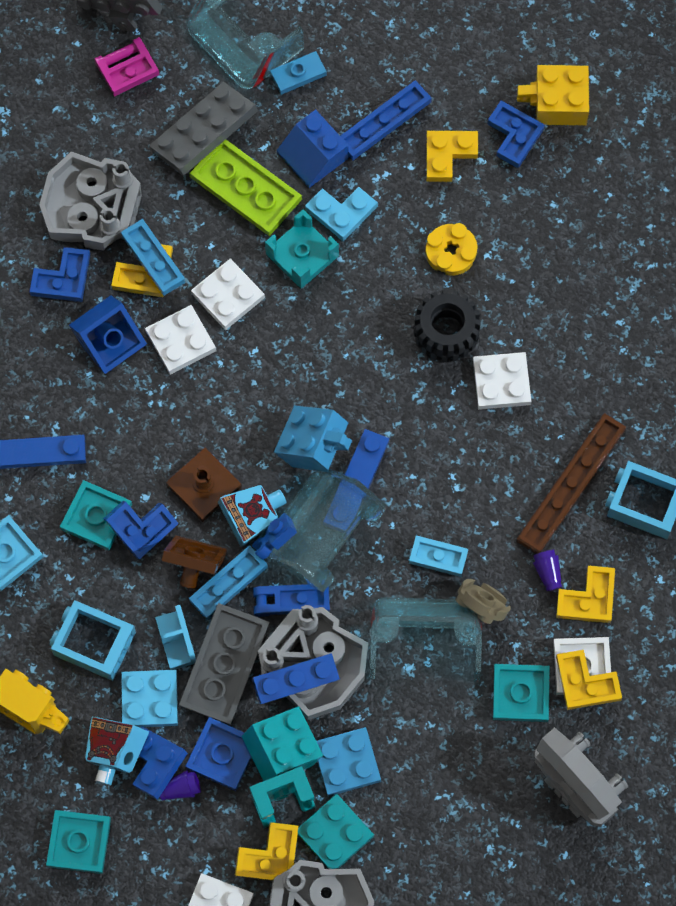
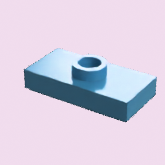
[270,51,327,95]

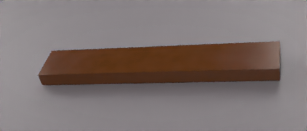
[516,413,626,554]

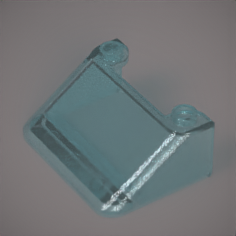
[267,469,386,592]

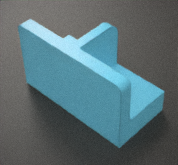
[155,605,196,670]

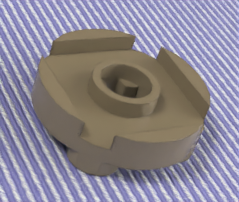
[456,579,511,624]

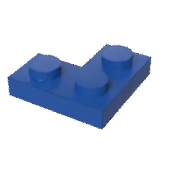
[487,101,545,168]
[30,247,90,302]
[103,501,179,560]
[133,727,188,800]

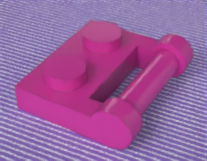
[94,37,159,97]

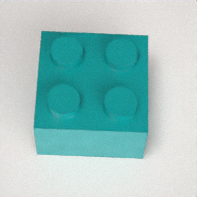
[242,706,323,781]

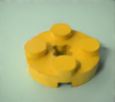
[425,223,478,276]

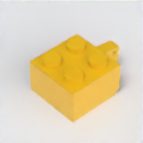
[517,65,589,126]
[0,669,69,734]

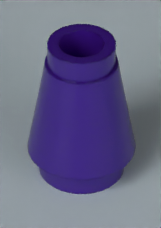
[533,550,562,591]
[160,771,201,801]

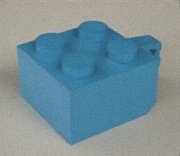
[274,405,352,472]

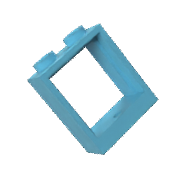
[605,461,676,539]
[50,600,136,681]

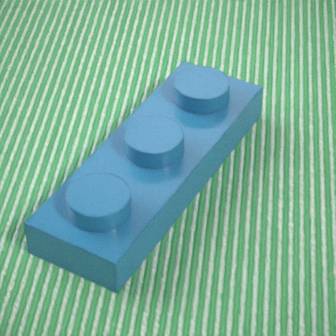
[121,219,186,296]
[189,545,268,620]

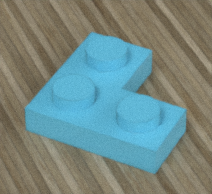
[305,187,378,241]

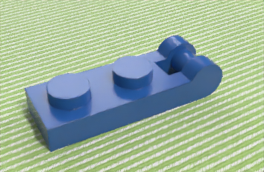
[253,584,330,617]

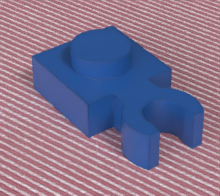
[252,513,297,560]

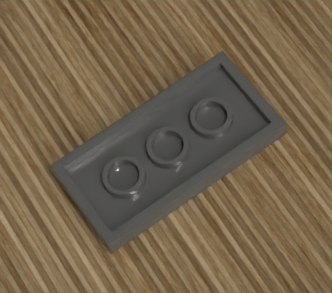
[149,82,258,176]
[179,603,269,726]

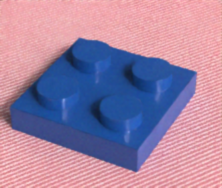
[185,717,252,791]

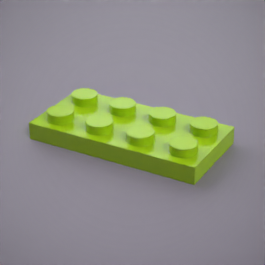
[190,140,302,236]

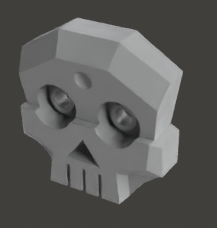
[39,152,142,251]
[258,605,368,720]
[535,727,628,827]
[269,860,374,906]

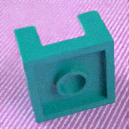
[265,209,339,289]
[249,766,315,828]

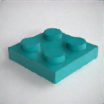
[60,480,132,551]
[493,664,550,722]
[298,794,374,869]
[46,810,111,874]

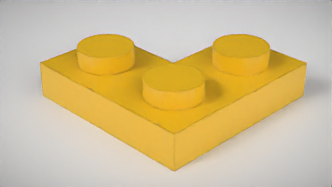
[427,131,478,182]
[111,244,173,297]
[556,566,615,623]
[556,650,622,710]
[235,822,299,880]

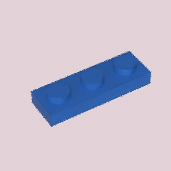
[252,653,340,704]

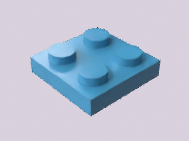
[316,727,381,797]

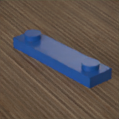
[340,80,432,161]
[324,429,389,536]
[0,435,86,469]

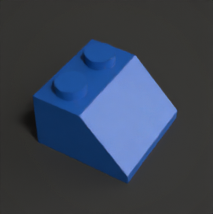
[277,110,348,188]
[69,295,147,374]

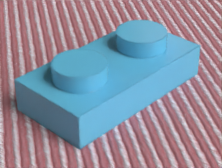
[409,536,468,577]

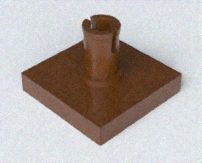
[166,448,242,522]
[162,535,227,588]

